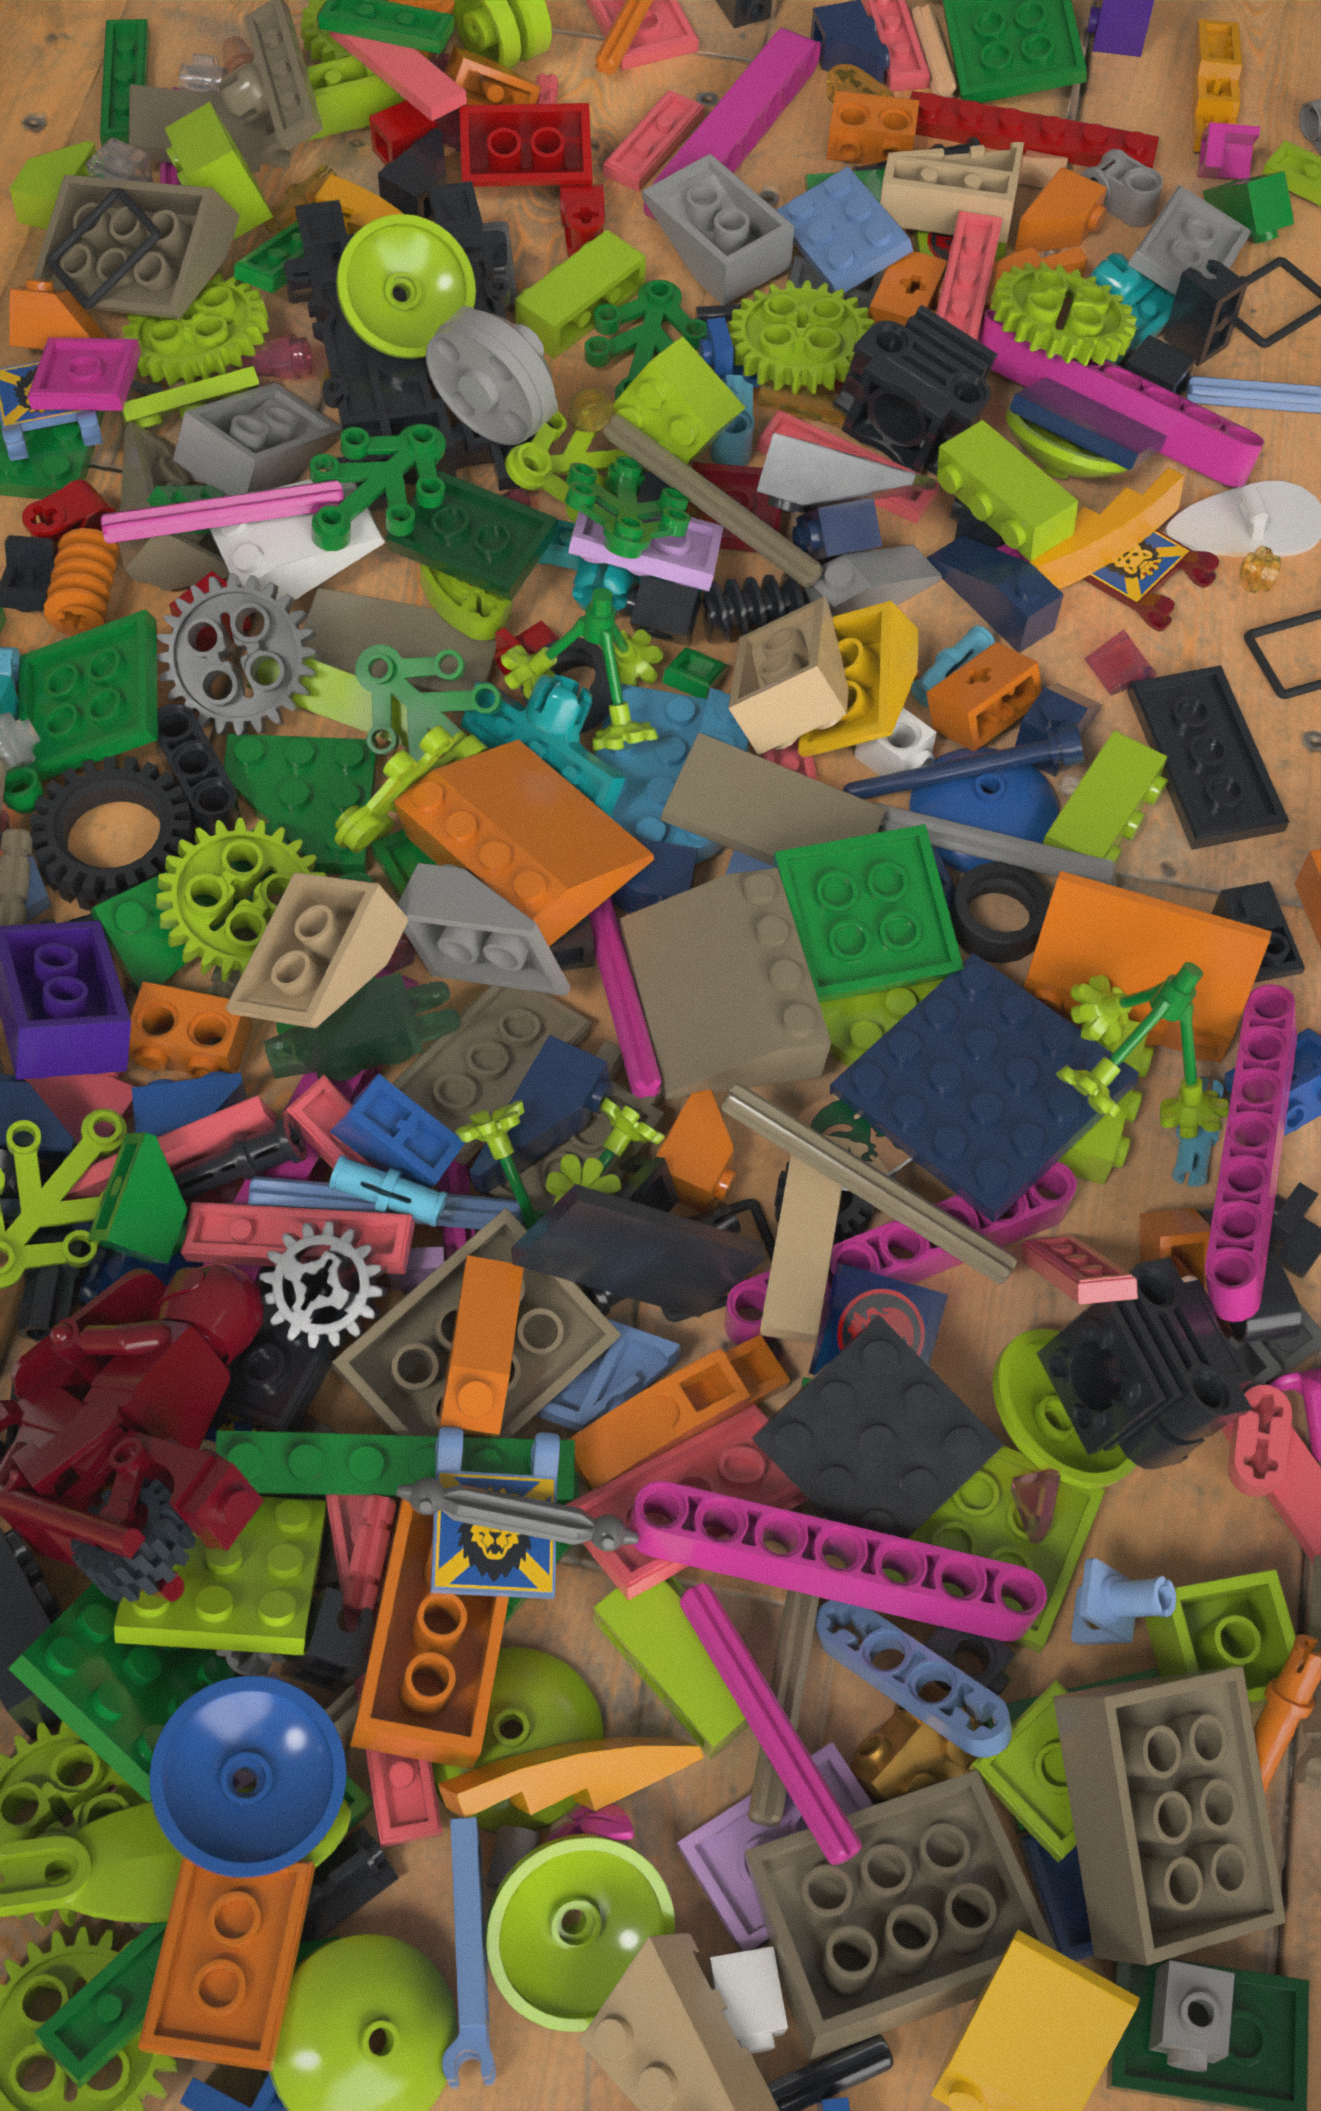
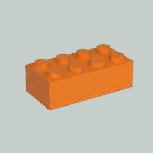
[350,1498,509,1770]

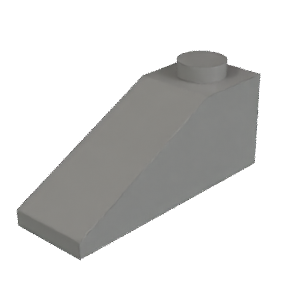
[802,545,942,617]

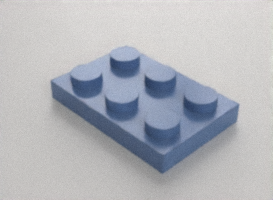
[776,166,913,293]

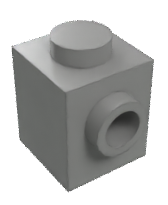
[1149,1960,1235,2072]

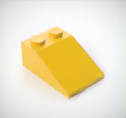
[798,600,918,758]
[930,1929,1140,2111]

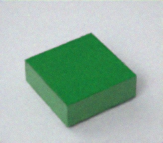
[662,647,728,699]

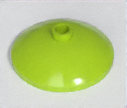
[336,214,476,359]
[1005,403,1128,479]
[992,1329,1136,1489]
[431,1647,604,1833]
[484,1834,675,2032]
[269,1934,458,2111]

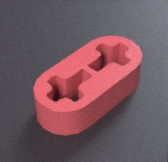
[1228,1385,1292,1497]

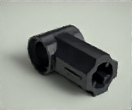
[17,1230,91,1343]

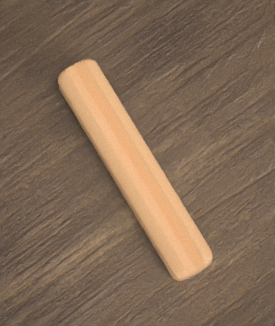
[912,5,957,98]

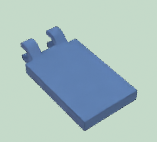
[442,1817,496,2089]

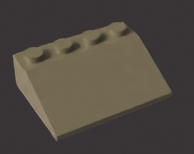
[33,175,240,319]
[619,868,831,1100]
[332,1208,621,1438]
[1053,1666,1286,1965]
[744,1770,1057,2060]

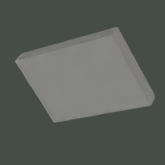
[1127,185,1252,295]

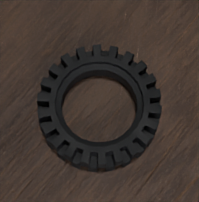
[30,756,196,911]

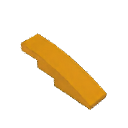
[1192,19,1243,152]
[1029,467,1184,589]
[438,1737,704,1818]

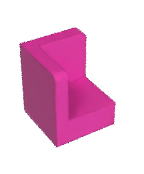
[1197,122,1260,180]

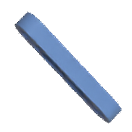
[815,1600,1012,1758]

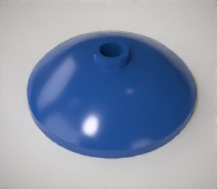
[909,747,1059,873]
[149,1676,346,1878]

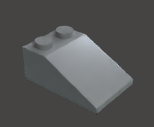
[642,154,794,305]
[173,382,342,496]
[397,863,571,996]

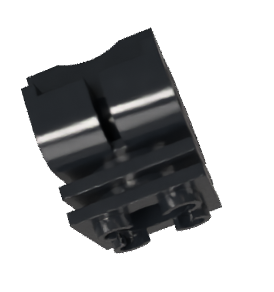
[832,305,998,476]
[1037,1258,1254,1469]

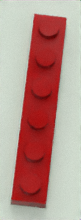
[910,91,1159,169]

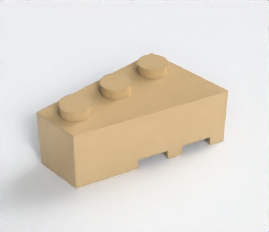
[880,142,1024,243]
[579,1933,780,2111]

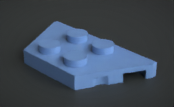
[534,1319,682,1432]

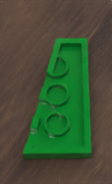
[90,819,289,996]

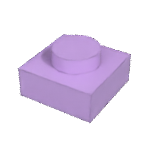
[388,1247,445,1295]

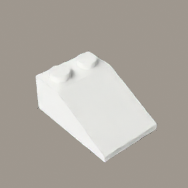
[210,479,385,614]

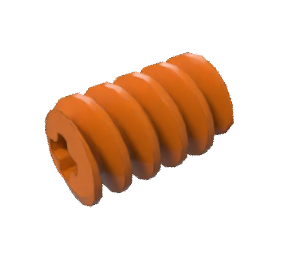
[44,528,120,637]

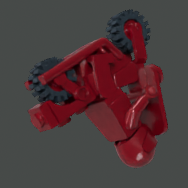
[0,1263,264,1602]

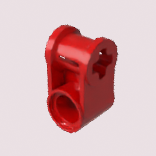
[559,184,605,258]
[22,479,117,555]

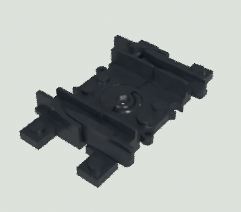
[284,181,554,512]

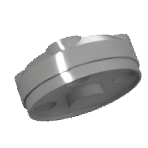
[426,306,558,445]

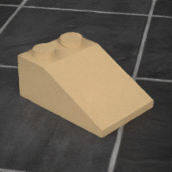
[728,596,849,755]
[225,873,409,1029]

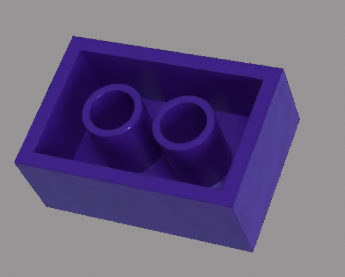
[0,921,131,1080]

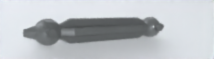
[396,1477,639,1552]

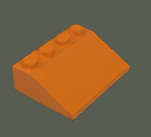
[393,739,654,947]
[1023,871,1272,1063]

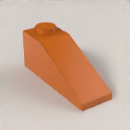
[437,1255,524,1438]

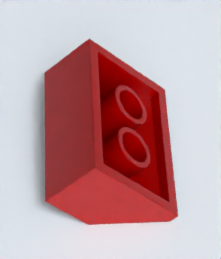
[459,103,593,187]

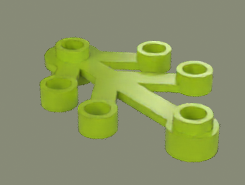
[505,406,650,523]
[334,725,489,853]
[0,1109,127,1290]

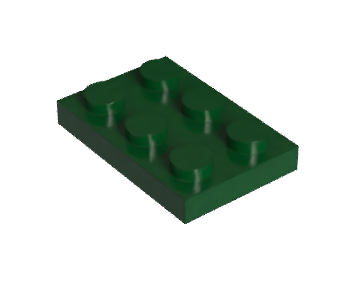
[385,469,559,601]
[1106,1958,1309,2111]

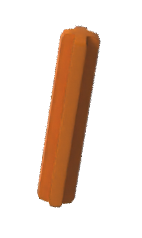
[595,0,653,76]

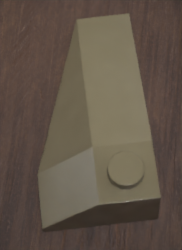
[118,421,230,591]

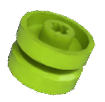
[453,0,552,69]

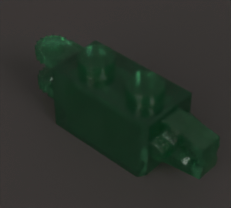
[264,972,461,1081]

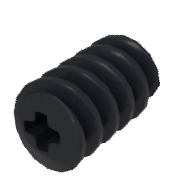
[702,573,805,643]

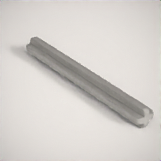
[876,804,1116,885]

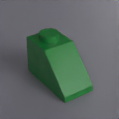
[1203,171,1294,244]
[87,1132,188,1263]

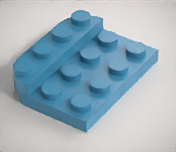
[594,683,749,863]

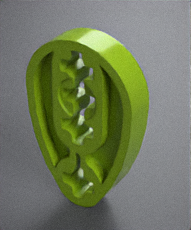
[420,564,513,641]

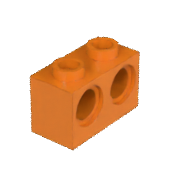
[826,90,919,164]
[129,982,252,1079]

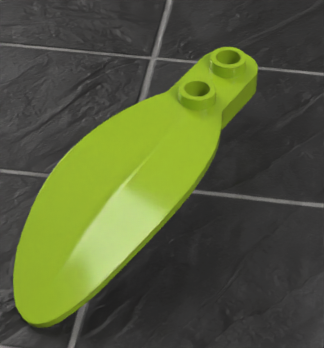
[0,1788,351,1923]

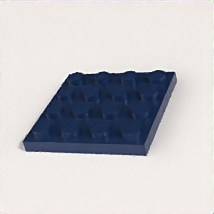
[830,953,1139,1223]

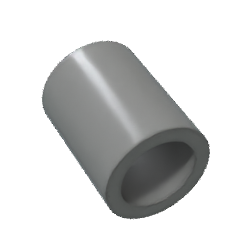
[487,1826,540,1890]

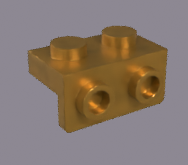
[848,1685,980,1803]

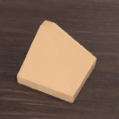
[1019,150,1068,189]

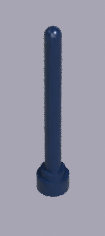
[843,723,1084,800]

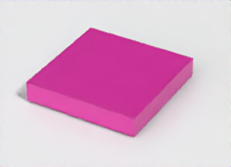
[28,338,141,411]

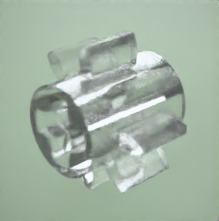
[179,53,228,95]
[0,713,41,772]

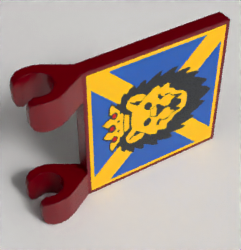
[1083,530,1219,632]

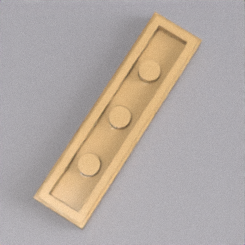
[760,1135,850,1344]

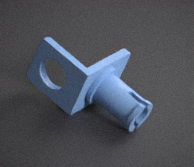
[1071,1558,1176,1645]

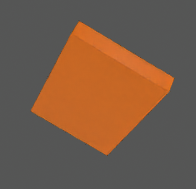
[138,1857,315,2072]

